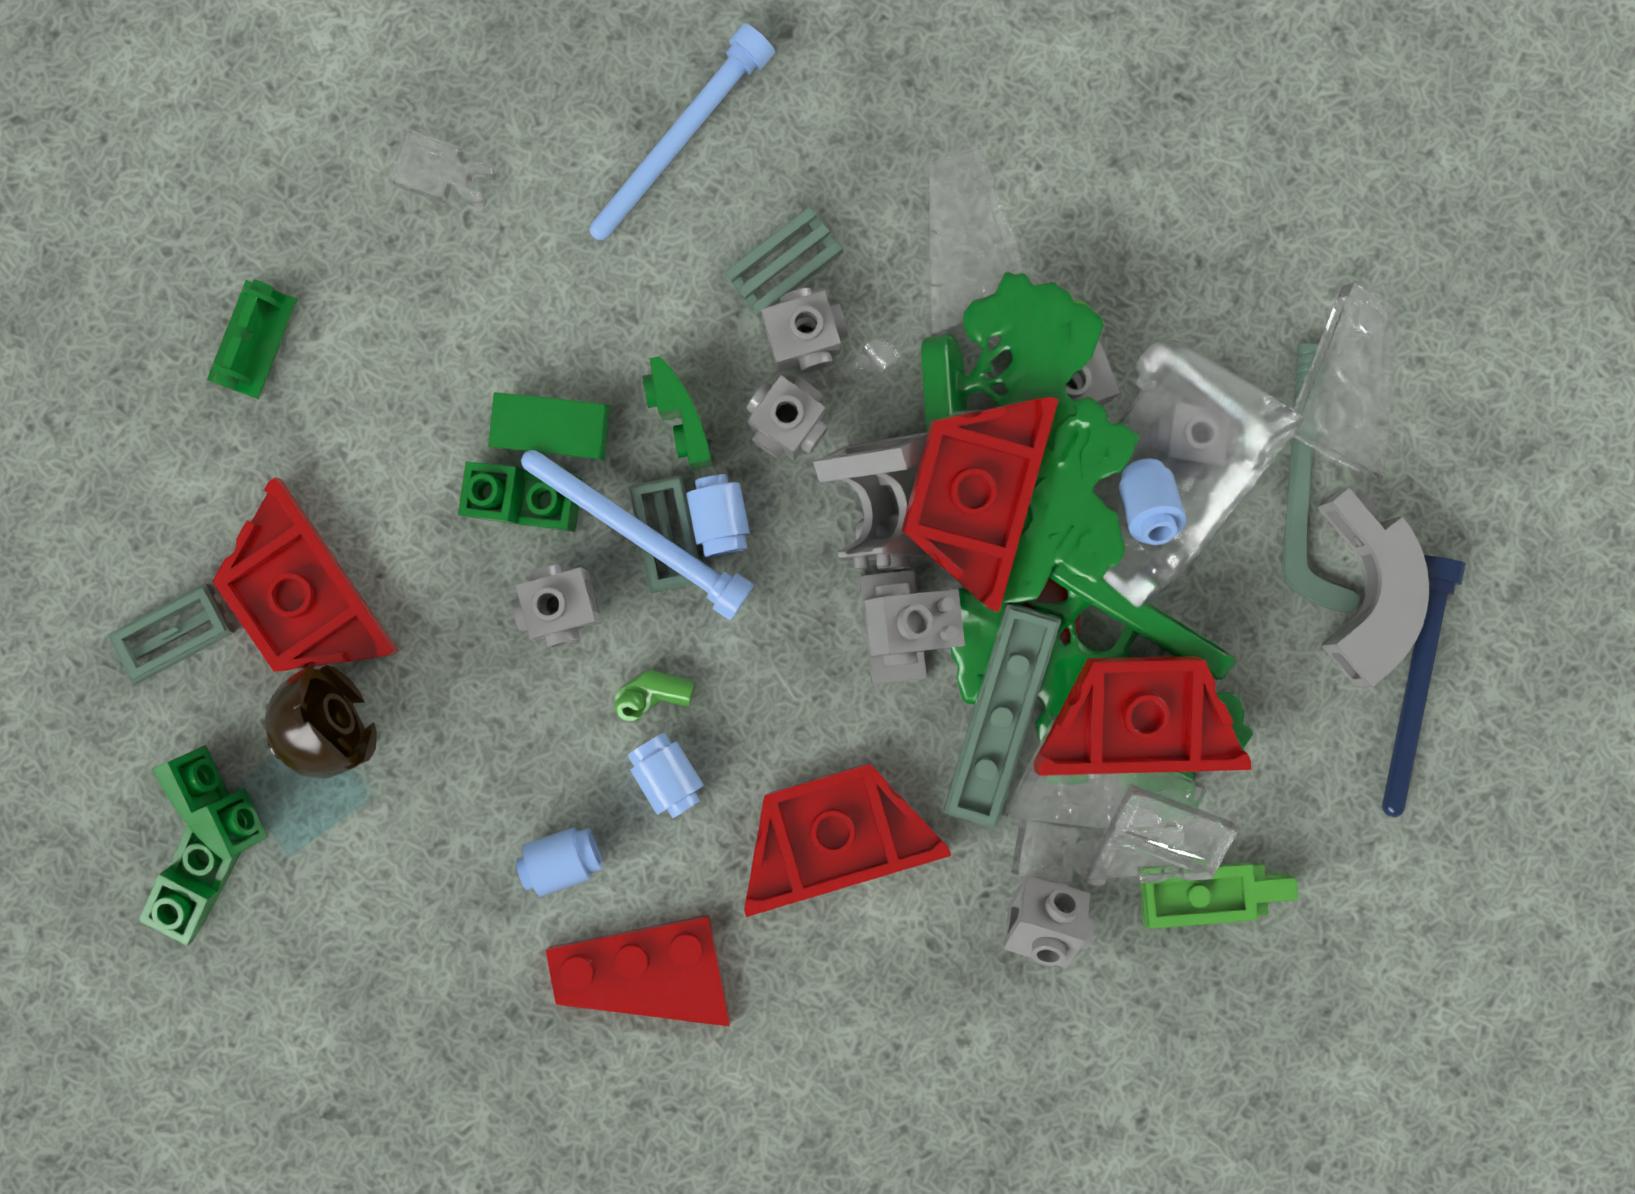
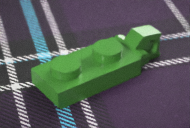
[1138,862,1299,929]

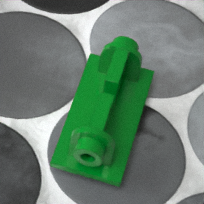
[207,279,298,400]

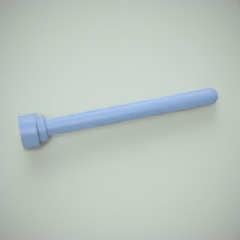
[590,23,776,240]
[521,450,755,621]

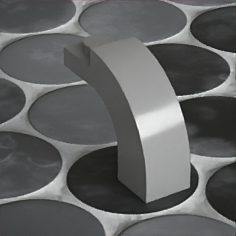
[1317,487,1429,687]

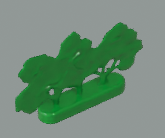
[921,272,1140,604]
[951,563,1253,817]

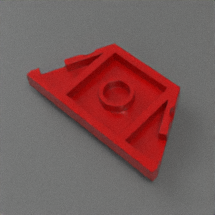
[901,397,1059,612]
[212,477,399,672]
[1034,656,1251,776]
[744,763,951,917]

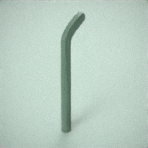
[1282,343,1361,613]

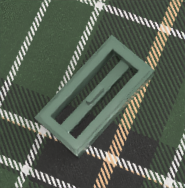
[724,206,843,318]
[628,475,700,593]
[108,584,235,683]

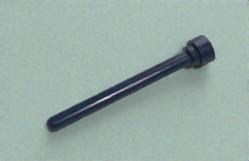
[1382,555,1466,817]

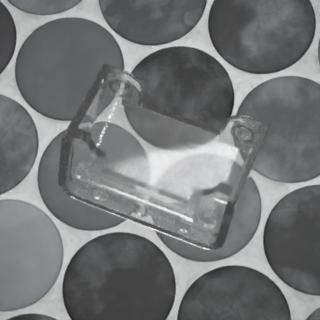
[1093,340,1305,608]

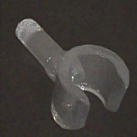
[823,338,901,386]

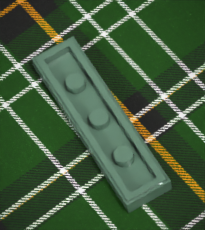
[943,603,1061,828]

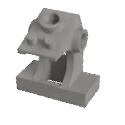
[813,432,928,570]
[860,570,965,685]

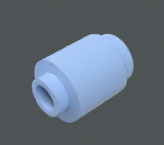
[1118,459,1187,545]
[686,474,750,558]
[627,732,704,819]
[516,827,603,897]

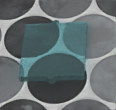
[237,757,369,857]

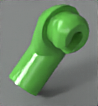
[615,670,696,722]

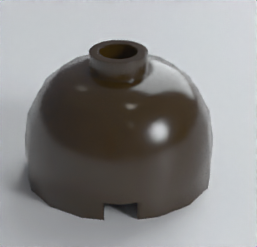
[265,665,377,779]

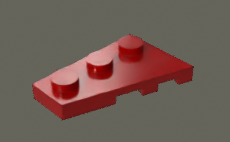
[545,915,731,1027]

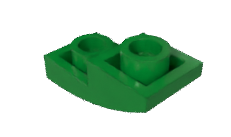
[643,356,714,470]
[488,392,611,460]
[458,461,583,532]
[152,745,268,860]
[139,825,241,946]

